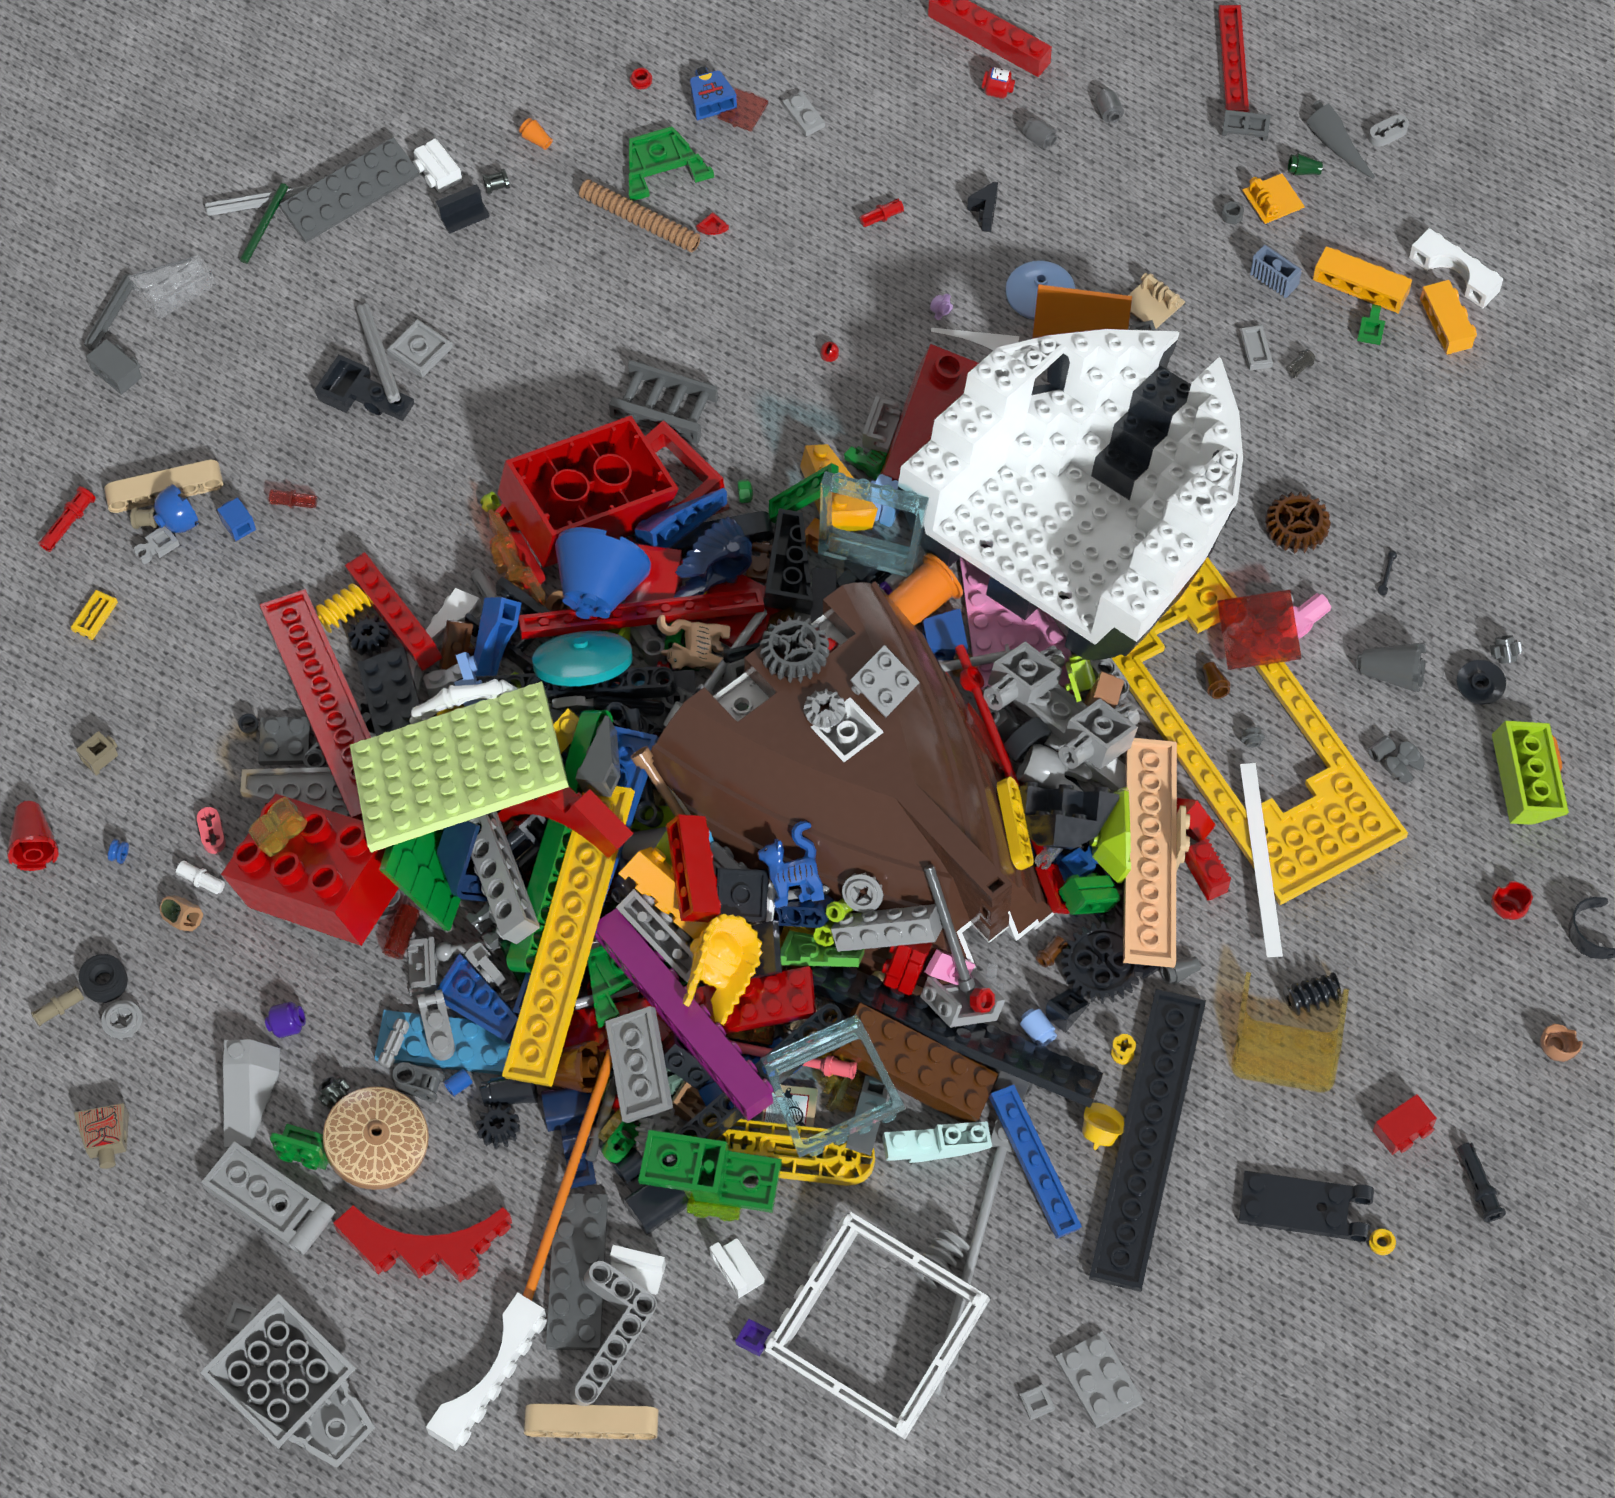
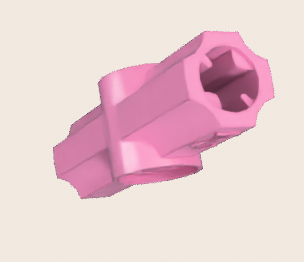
[1264,593,1331,652]

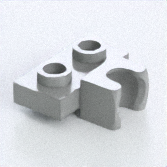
[464,942,508,989]

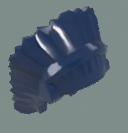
[674,517,752,598]

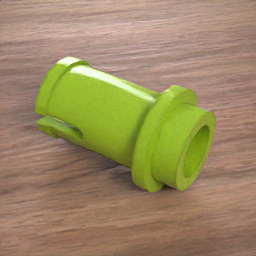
[826,898,853,922]

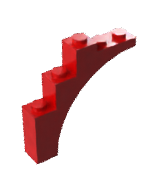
[498,787,634,859]
[333,1205,512,1283]

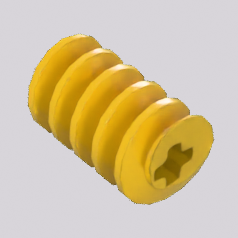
[316,583,371,633]

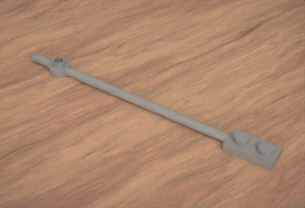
[931,1101,1028,1397]

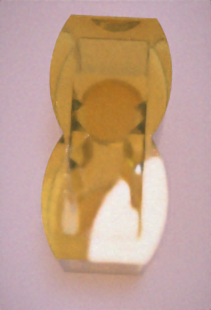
[248,797,307,857]

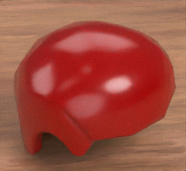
[1491,881,1533,920]

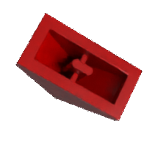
[1177,798,1216,842]

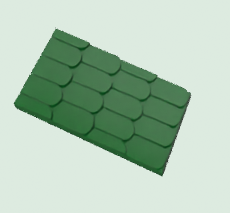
[379,828,471,931]

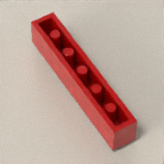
[928,0,1052,77]
[345,552,443,671]

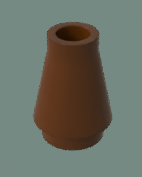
[1202,662,1230,699]

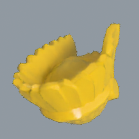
[683,914,763,1025]

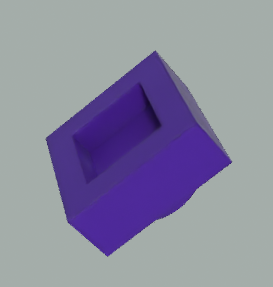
[735,1319,772,1357]

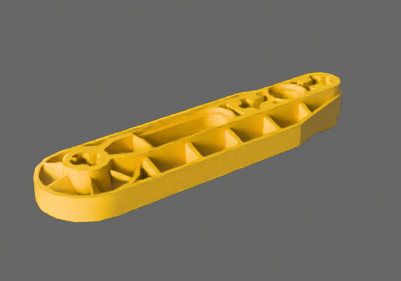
[692,1119,875,1186]

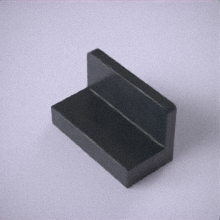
[435,184,490,234]

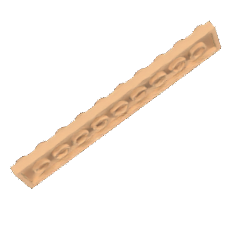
[1123,738,1177,968]

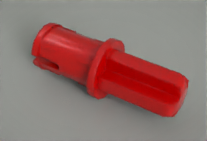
[859,198,904,227]

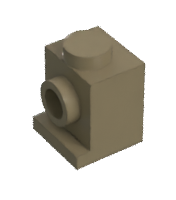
[76,731,118,776]

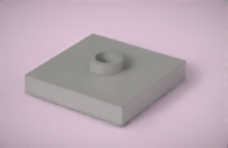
[386,319,453,378]

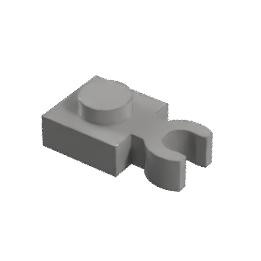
[133,526,180,564]

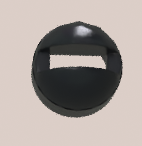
[238,714,259,734]

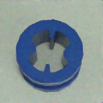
[108,839,129,864]

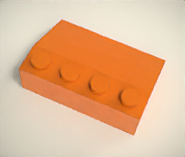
[1032,284,1132,339]

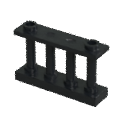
[465,576,561,674]

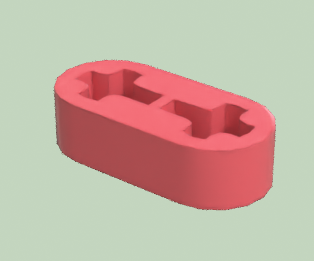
[197,807,226,854]

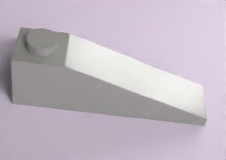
[223,1039,281,1149]

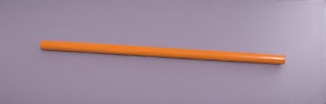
[523,1049,613,1301]

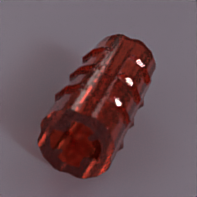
[382,904,420,959]

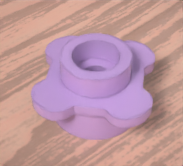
[930,294,953,320]

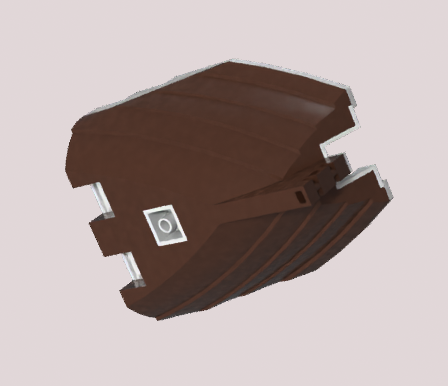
[651,581,1054,988]

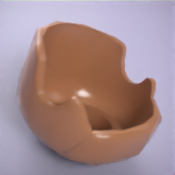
[1540,1023,1583,1062]

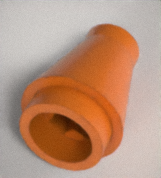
[519,118,553,150]

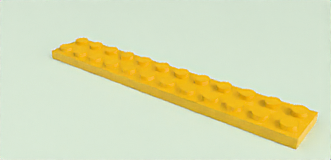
[502,786,635,1087]

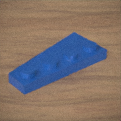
[434,953,518,1044]

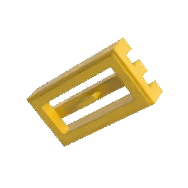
[70,590,118,640]

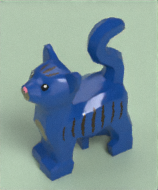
[758,821,824,908]

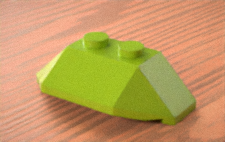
[1089,787,1131,883]

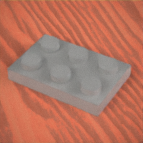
[1055,1332,1143,1429]

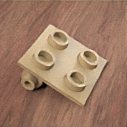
[1128,273,1185,329]

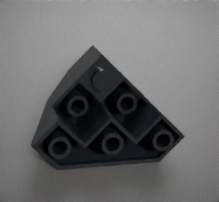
[1018,782,1119,849]

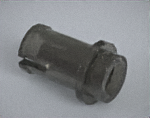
[1286,349,1316,378]

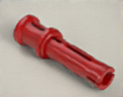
[38,486,96,552]

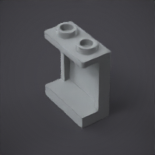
[920,969,1005,1027]

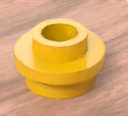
[1369,1229,1396,1255]

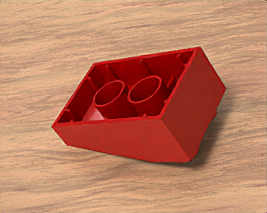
[880,344,979,481]

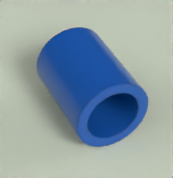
[443,1068,473,1097]

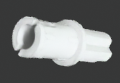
[176,860,225,894]

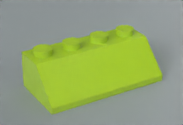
[1492,721,1569,825]

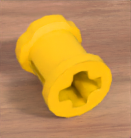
[1111,1034,1136,1065]

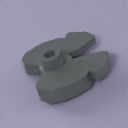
[1384,741,1425,783]

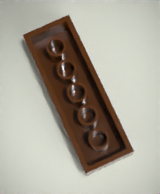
[831,1003,998,1123]

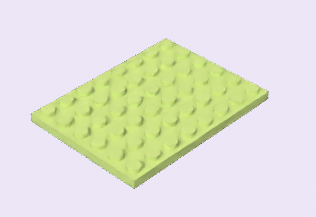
[350,681,569,852]

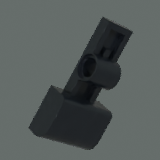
[315,354,415,421]
[599,1130,690,1235]

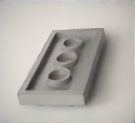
[605,1006,673,1123]

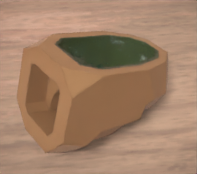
[160,895,203,931]

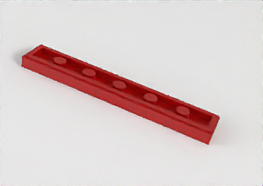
[1218,5,1249,113]

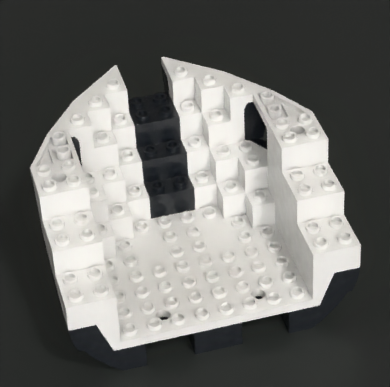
[897,329,1243,660]

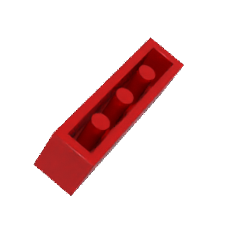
[666,814,721,923]

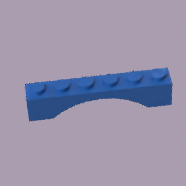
[474,597,521,676]

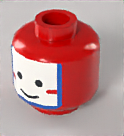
[981,67,1015,99]

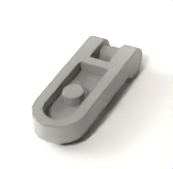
[417,989,455,1061]

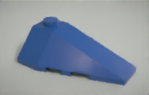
[635,488,727,548]

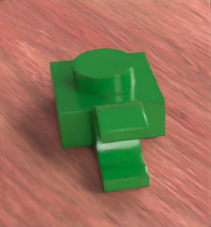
[1357,304,1385,345]

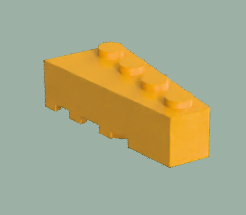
[800,444,878,533]
[618,847,714,939]

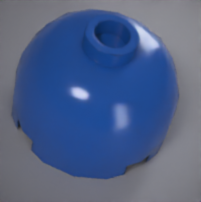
[153,484,199,533]

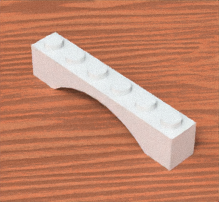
[407,588,483,701]
[426,1292,547,1451]

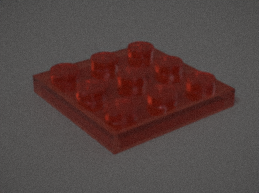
[1217,590,1301,670]

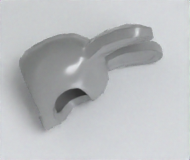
[1015,744,1093,792]

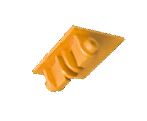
[1242,173,1305,224]

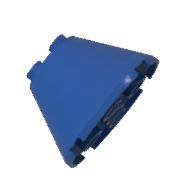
[555,527,651,619]

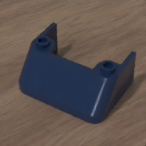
[437,820,535,902]

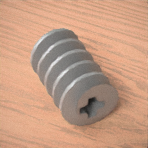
[912,1230,970,1289]

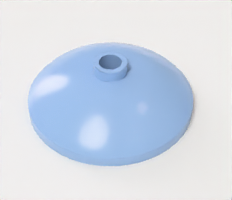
[1006,261,1075,320]

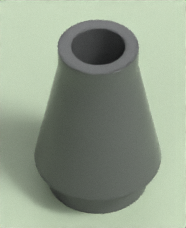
[1160,956,1201,985]

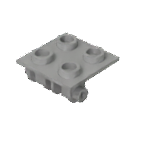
[850,645,920,718]

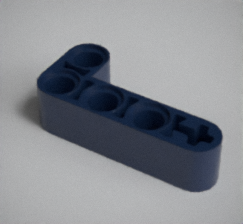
[747,895,834,928]

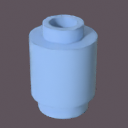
[1020,1008,1057,1047]

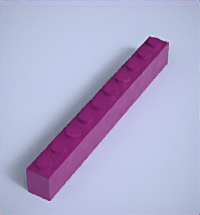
[594,908,774,1121]

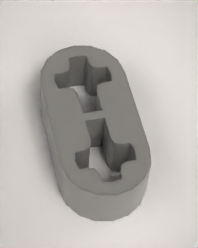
[1369,115,1409,147]

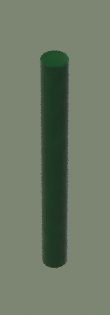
[239,183,289,264]

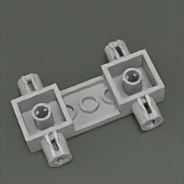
[983,641,1140,770]

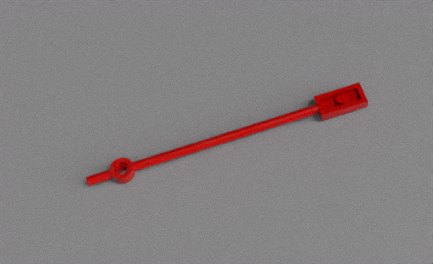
[955,645,1069,914]

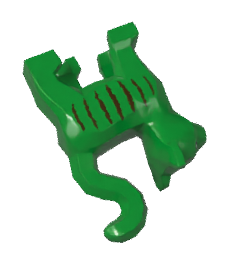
[844,439,893,481]

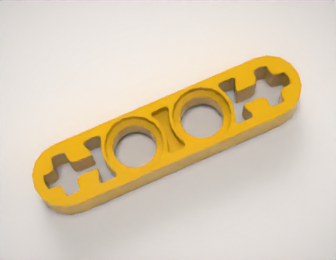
[997,777,1034,870]

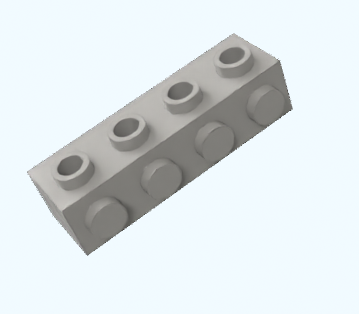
[616,889,693,982]
[831,904,943,952]

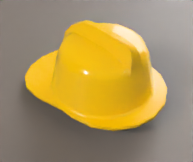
[1082,1103,1125,1150]

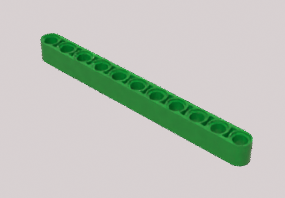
[506,710,613,973]

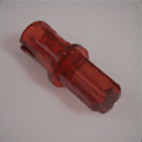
[269,489,318,509]

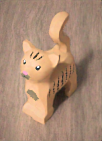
[657,615,730,673]

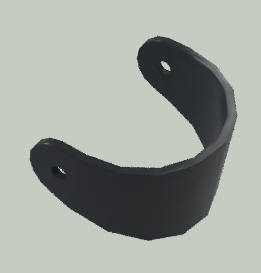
[1568,897,1615,959]

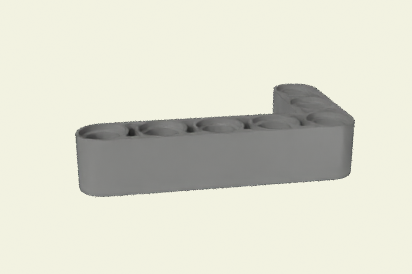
[570,1261,657,1406]

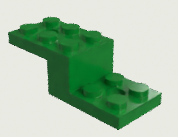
[638,1130,782,1213]

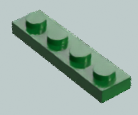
[769,463,839,523]

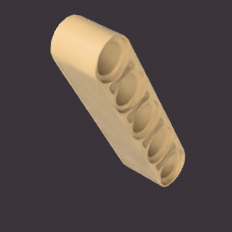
[104,460,223,513]
[524,1404,659,1440]

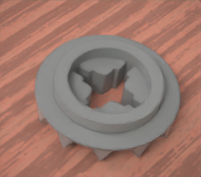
[804,689,845,728]
[842,872,884,913]
[101,1000,143,1041]

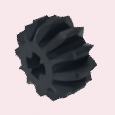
[348,614,390,657]
[475,1103,521,1150]

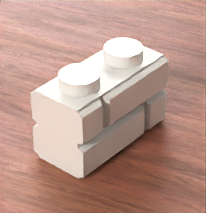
[413,139,462,193]

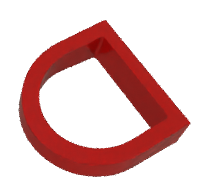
[645,420,725,510]

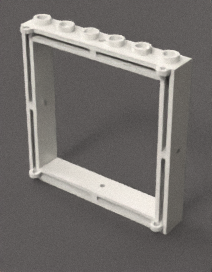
[765,1212,990,1439]

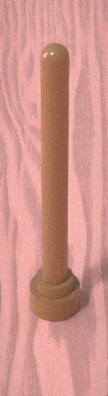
[630,746,686,817]

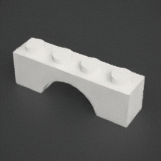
[1409,228,1503,308]

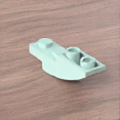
[882,1121,992,1163]

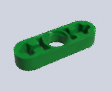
[601,1121,641,1163]

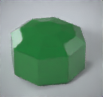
[737,479,753,503]

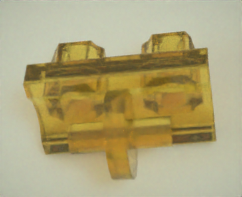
[820,1071,865,1113]

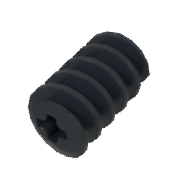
[1283,972,1341,1016]

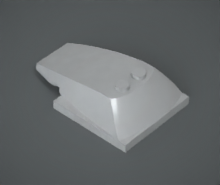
[200,1294,375,1468]

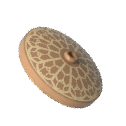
[323,1087,429,1190]

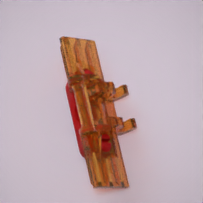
[488,509,546,607]

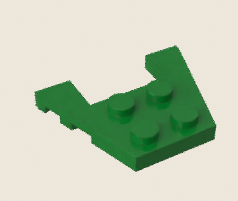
[629,126,714,201]
[588,945,688,1028]

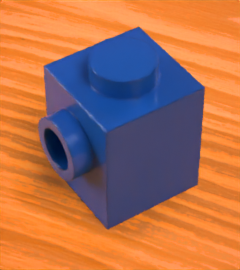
[217,497,256,542]

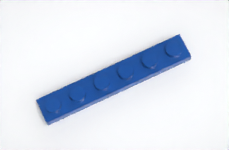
[989,1085,1082,1239]

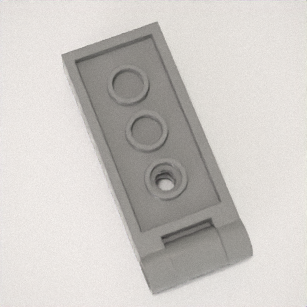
[201,1141,337,1256]

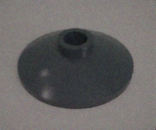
[1456,660,1506,705]

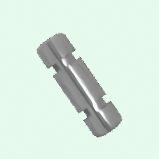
[378,1018,409,1068]

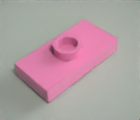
[925,949,975,985]

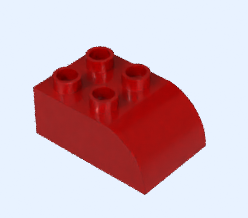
[497,415,679,568]

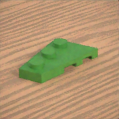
[780,930,865,967]

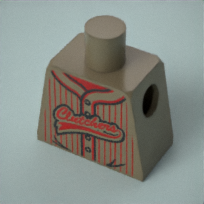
[74,1103,129,1169]

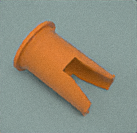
[888,553,963,625]

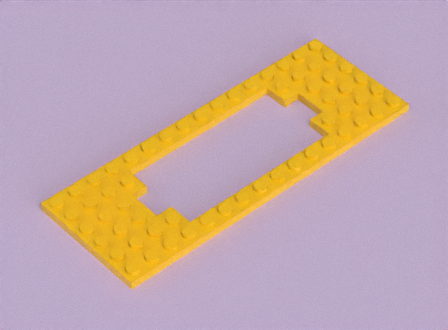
[1112,557,1408,905]

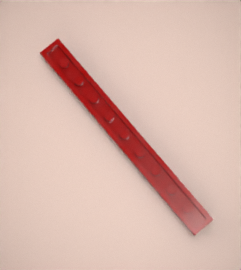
[518,588,764,639]

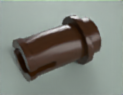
[1036,935,1067,968]

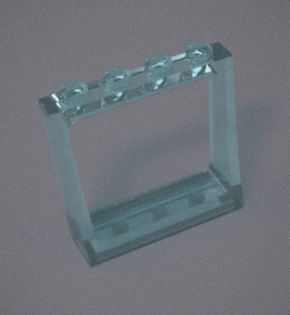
[818,471,929,577]
[760,1015,906,1158]

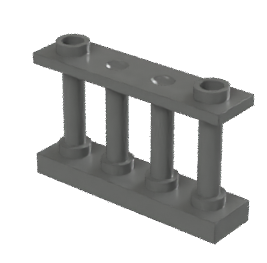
[609,360,718,444]

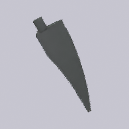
[1306,101,1375,179]

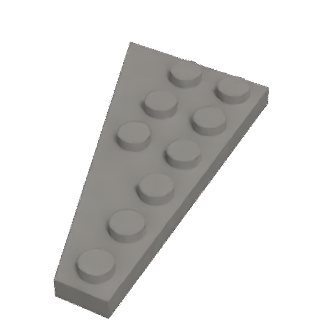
[240,767,363,821]

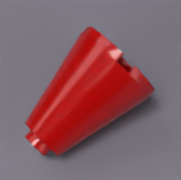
[7,801,59,871]

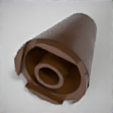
[553,1041,605,1093]

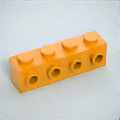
[1313,246,1412,314]

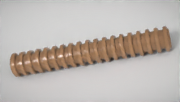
[579,179,700,253]

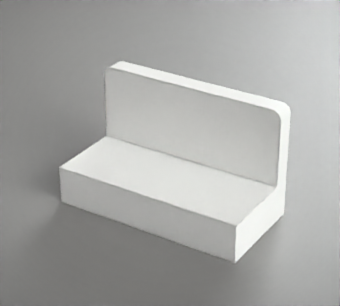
[709,1239,765,1298]
[610,1245,666,1295]

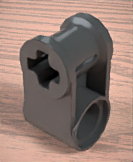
[392,1062,445,1102]

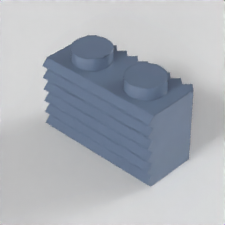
[1250,245,1302,298]

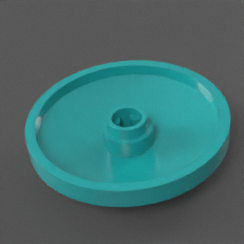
[532,631,633,686]

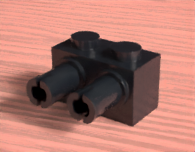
[506,814,548,872]

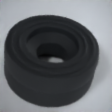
[79,954,128,1003]

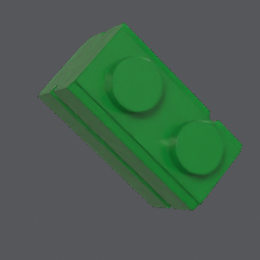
[1059,873,1121,915]

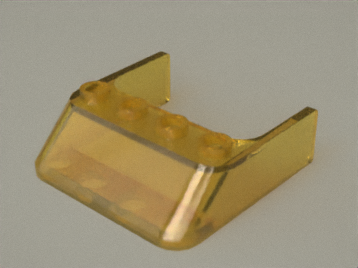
[1231,972,1349,1092]

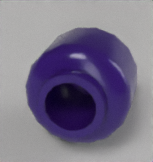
[265,1002,306,1038]

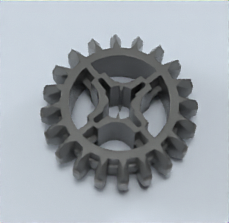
[760,615,829,683]

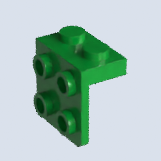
[270,1124,328,1170]

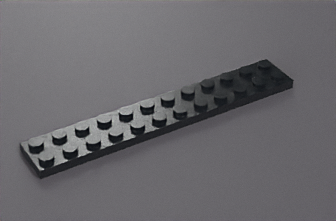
[810,966,1103,1108]
[1089,989,1206,1292]

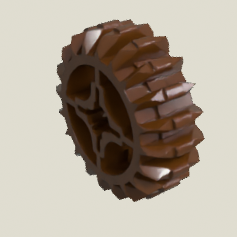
[1265,491,1331,554]

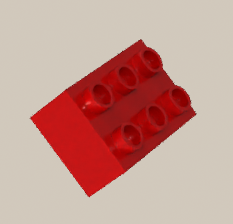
[221,794,399,946]

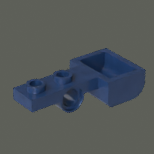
[541,1087,598,1188]

